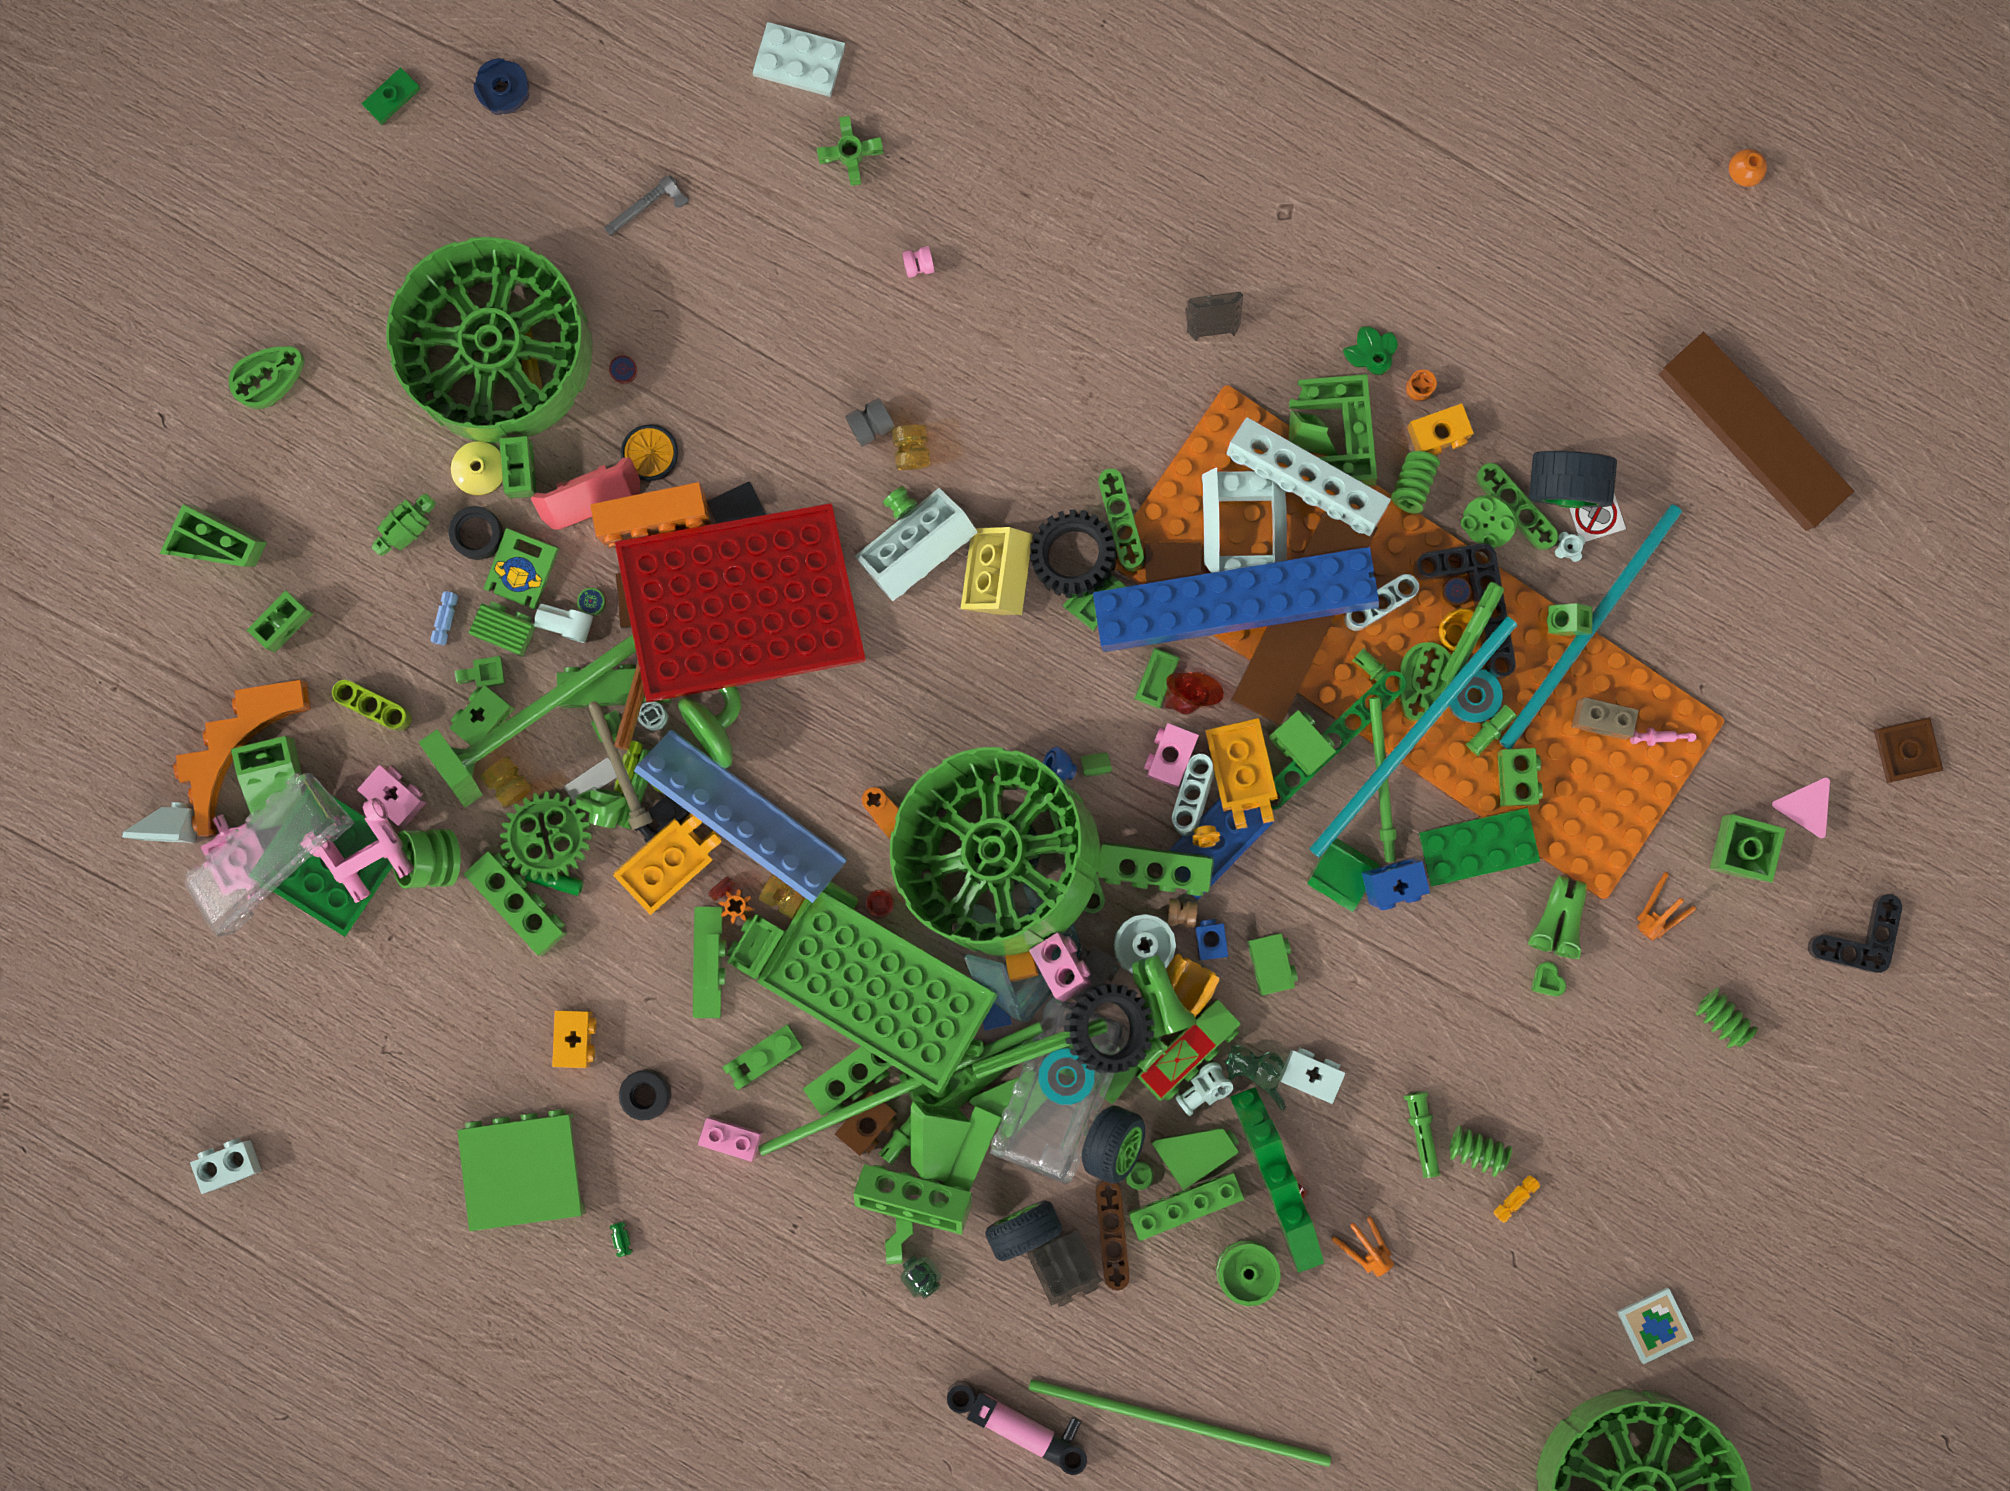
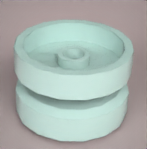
[1113,914,1176,974]

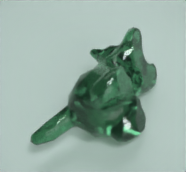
[1225,1045,1286,1111]

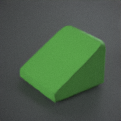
[1081,753,1112,777]

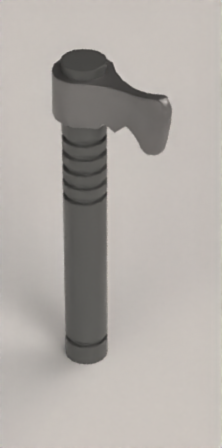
[604,175,689,236]

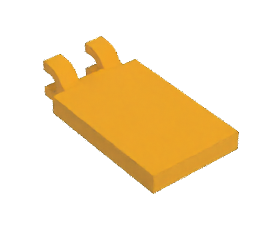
[1205,718,1278,830]
[613,813,722,915]

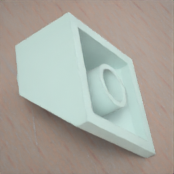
[122,802,196,843]

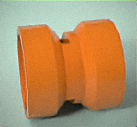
[1405,369,1437,402]

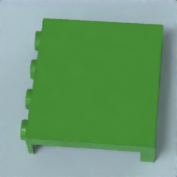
[457,1109,585,1231]

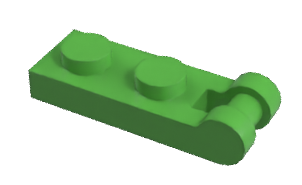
[722,1024,803,1091]

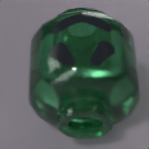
[900,1255,942,1299]

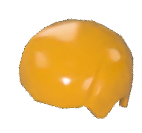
[1439,609,1478,651]

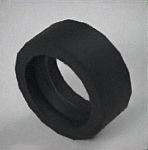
[448,506,504,560]

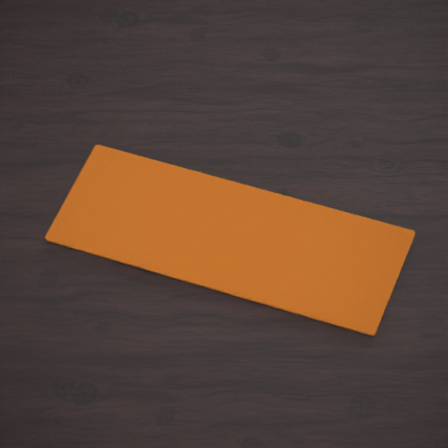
[1115,385,1724,899]

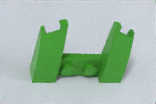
[1289,374,1377,486]

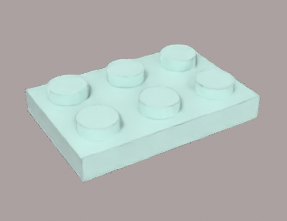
[753,22,846,97]

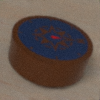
[1442,577,1471,606]

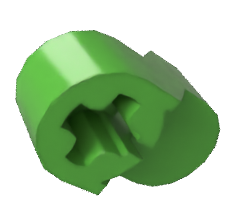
[885,1217,914,1265]

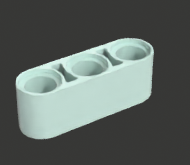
[1344,574,1419,631]
[1172,754,1214,836]

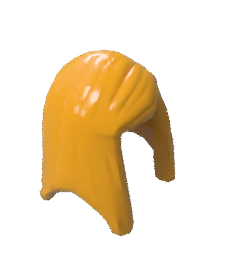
[1166,954,1220,1017]

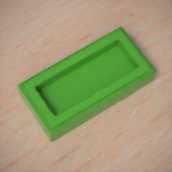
[1134,648,1180,709]

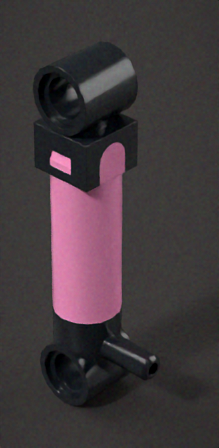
[947,1381,1087,1475]

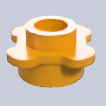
[1192,825,1220,848]

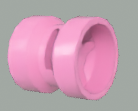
[902,246,934,278]

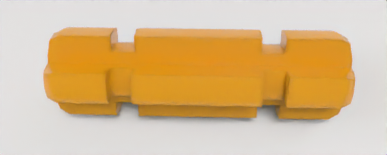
[1493,1175,1540,1223]

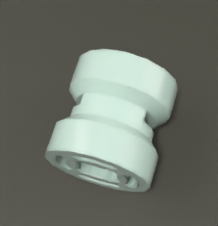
[638,701,668,731]

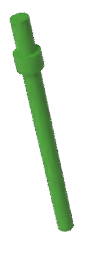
[1369,697,1397,862]

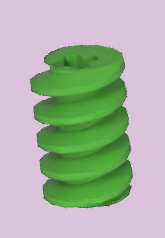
[1391,451,1440,513]
[1695,987,1758,1048]
[1449,1125,1512,1177]

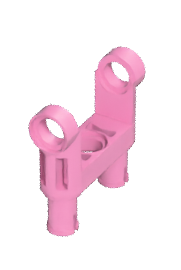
[305,797,414,903]

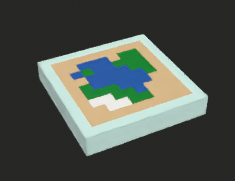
[1617,1287,1694,1364]

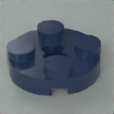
[473,58,529,115]

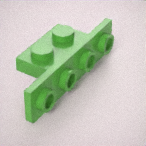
[693,907,726,1018]

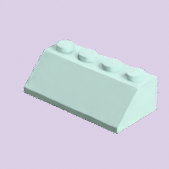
[855,488,978,601]

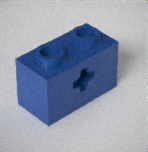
[1362,858,1430,910]

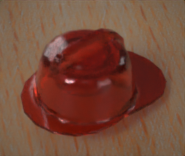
[1164,672,1224,715]

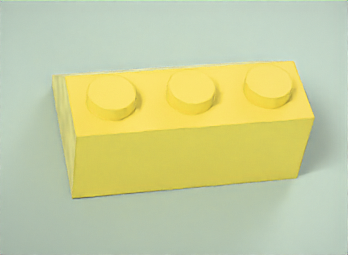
[961,527,1033,615]

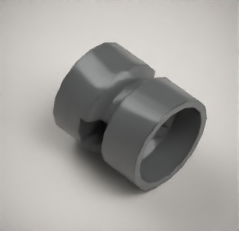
[845,398,895,447]

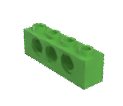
[1098,842,1214,896]
[464,851,567,956]
[803,1046,892,1116]
[853,1164,972,1235]
[1128,1171,1244,1241]

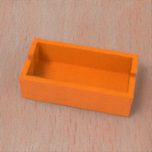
[590,482,711,548]

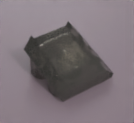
[1185,292,1243,341]

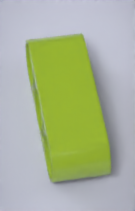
[332,680,412,731]

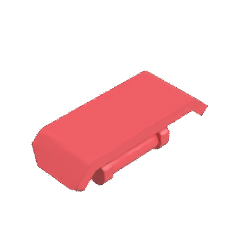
[531,458,640,530]

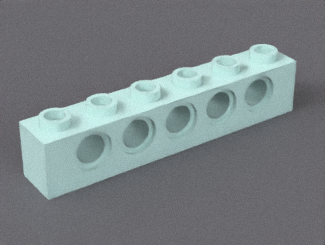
[1227,417,1391,536]

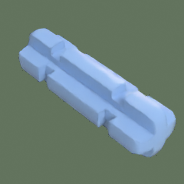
[430,591,458,645]

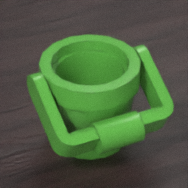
[575,787,626,828]

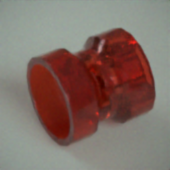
[866,889,895,918]

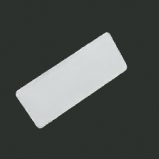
[564,758,617,804]

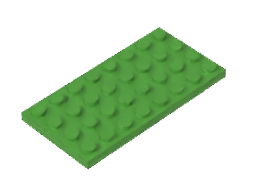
[757,891,998,1094]

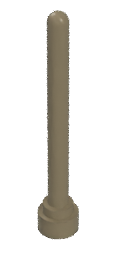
[589,701,653,830]

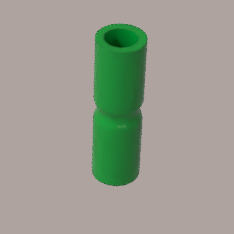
[525,871,584,897]

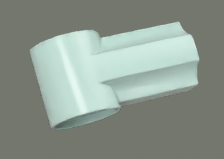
[534,604,593,643]

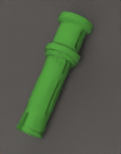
[1403,1091,1441,1178]

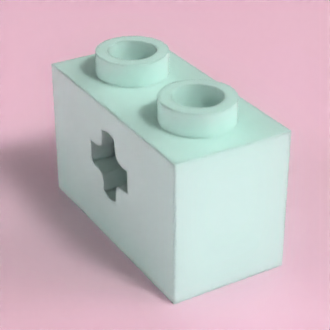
[1278,1047,1345,1104]

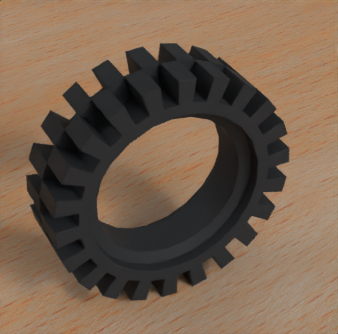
[1030,509,1117,598]
[1064,984,1154,1073]

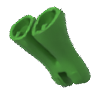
[1527,875,1587,959]
[1132,955,1197,1039]

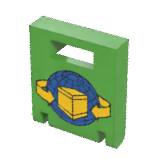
[484,528,560,610]

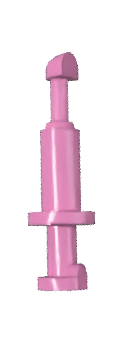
[1630,727,1696,746]

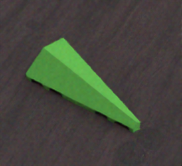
[898,1034,1043,1109]

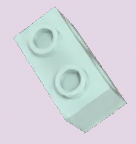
[190,1138,262,1194]

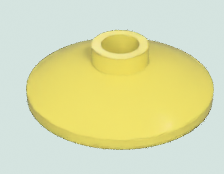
[451,441,503,496]

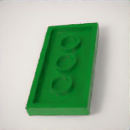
[1418,807,1540,887]

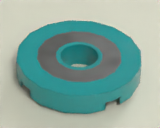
[1449,669,1503,723]
[1038,1048,1095,1105]

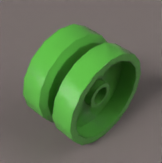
[1215,1240,1281,1306]

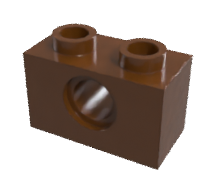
[834,1090,897,1156]

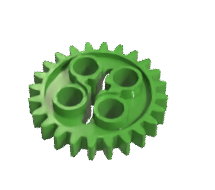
[500,791,592,882]

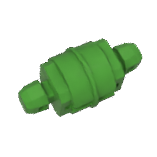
[372,494,436,556]

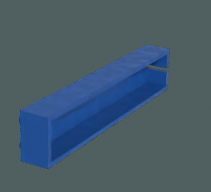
[1093,547,1379,652]

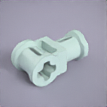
[1175,1062,1233,1116]

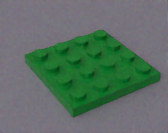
[250,783,393,937]

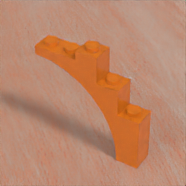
[173,680,311,837]

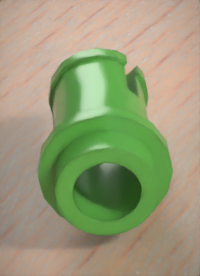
[1352,648,1388,681]
[1137,1038,1168,1073]

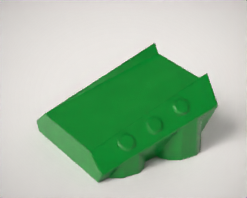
[1307,838,1380,912]

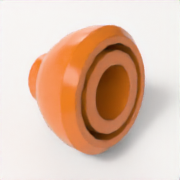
[1729,149,1767,187]

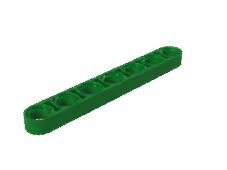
[1271,671,1406,811]

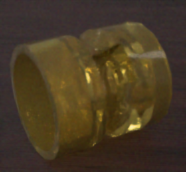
[891,425,931,470]
[480,756,533,809]
[758,874,805,919]

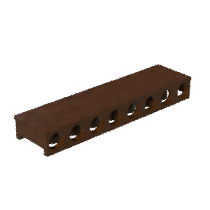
[1658,331,1855,531]
[1230,511,1378,726]

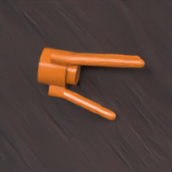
[1636,872,1696,941]
[1331,1216,1394,1277]

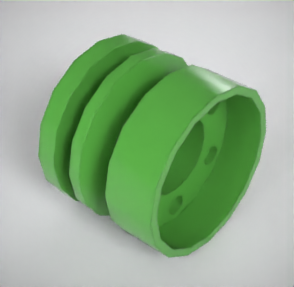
[393,828,461,889]

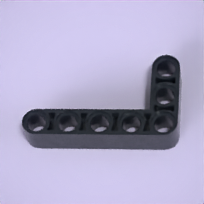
[1413,543,1516,679]

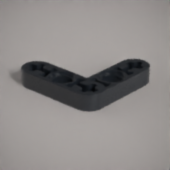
[1808,894,1902,973]

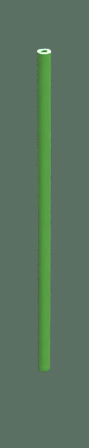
[758,1022,1044,1156]
[1028,1379,1331,1467]

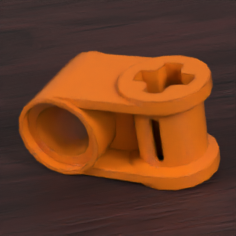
[861,787,899,839]

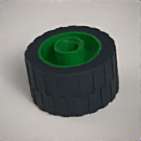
[1529,451,1617,508]

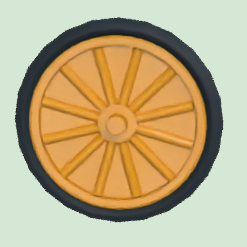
[621,424,678,481]

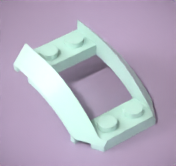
[1202,467,1287,573]

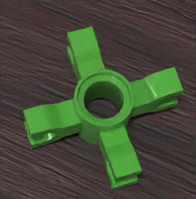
[817,116,883,186]

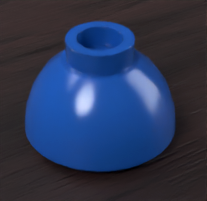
[1043,746,1077,781]

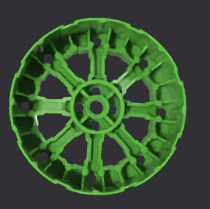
[386,237,593,443]
[890,747,1100,956]
[1536,1389,1752,1491]

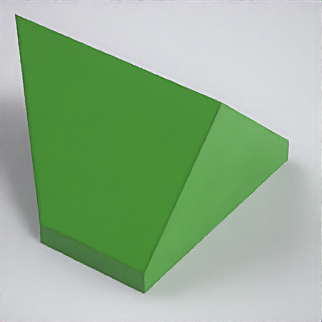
[1288,410,1338,456]

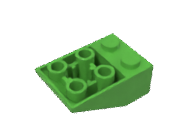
[231,736,306,832]

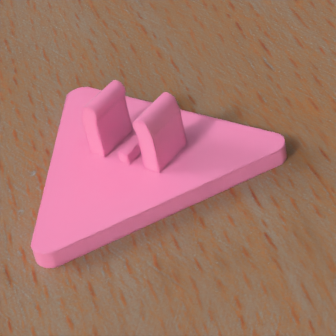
[1772,778,1830,838]

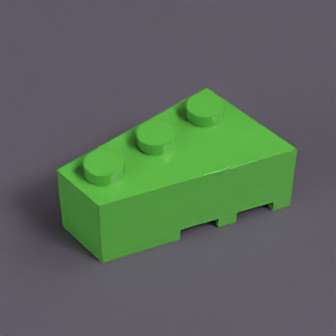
[159,504,267,567]

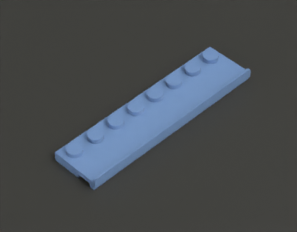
[634,729,847,903]

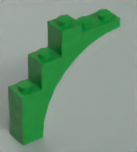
[1230,1087,1324,1273]

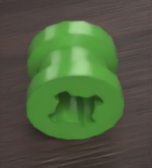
[883,486,917,520]

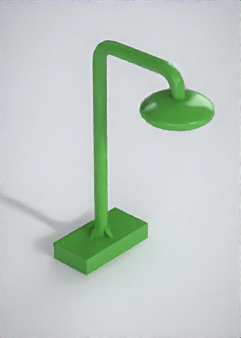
[418,634,741,808]

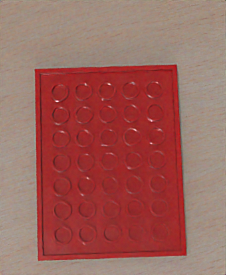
[614,503,866,703]

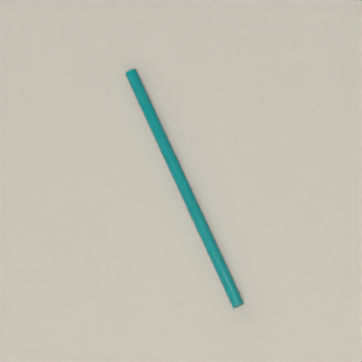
[1500,504,1682,749]
[1309,617,1518,858]

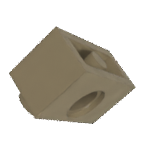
[1571,697,1639,740]

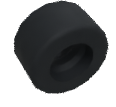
[619,1070,671,1121]

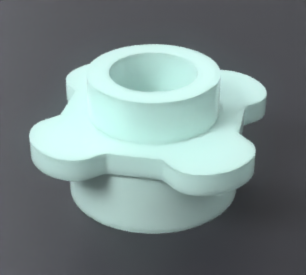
[1555,532,1585,562]

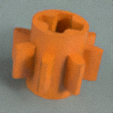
[719,889,754,924]

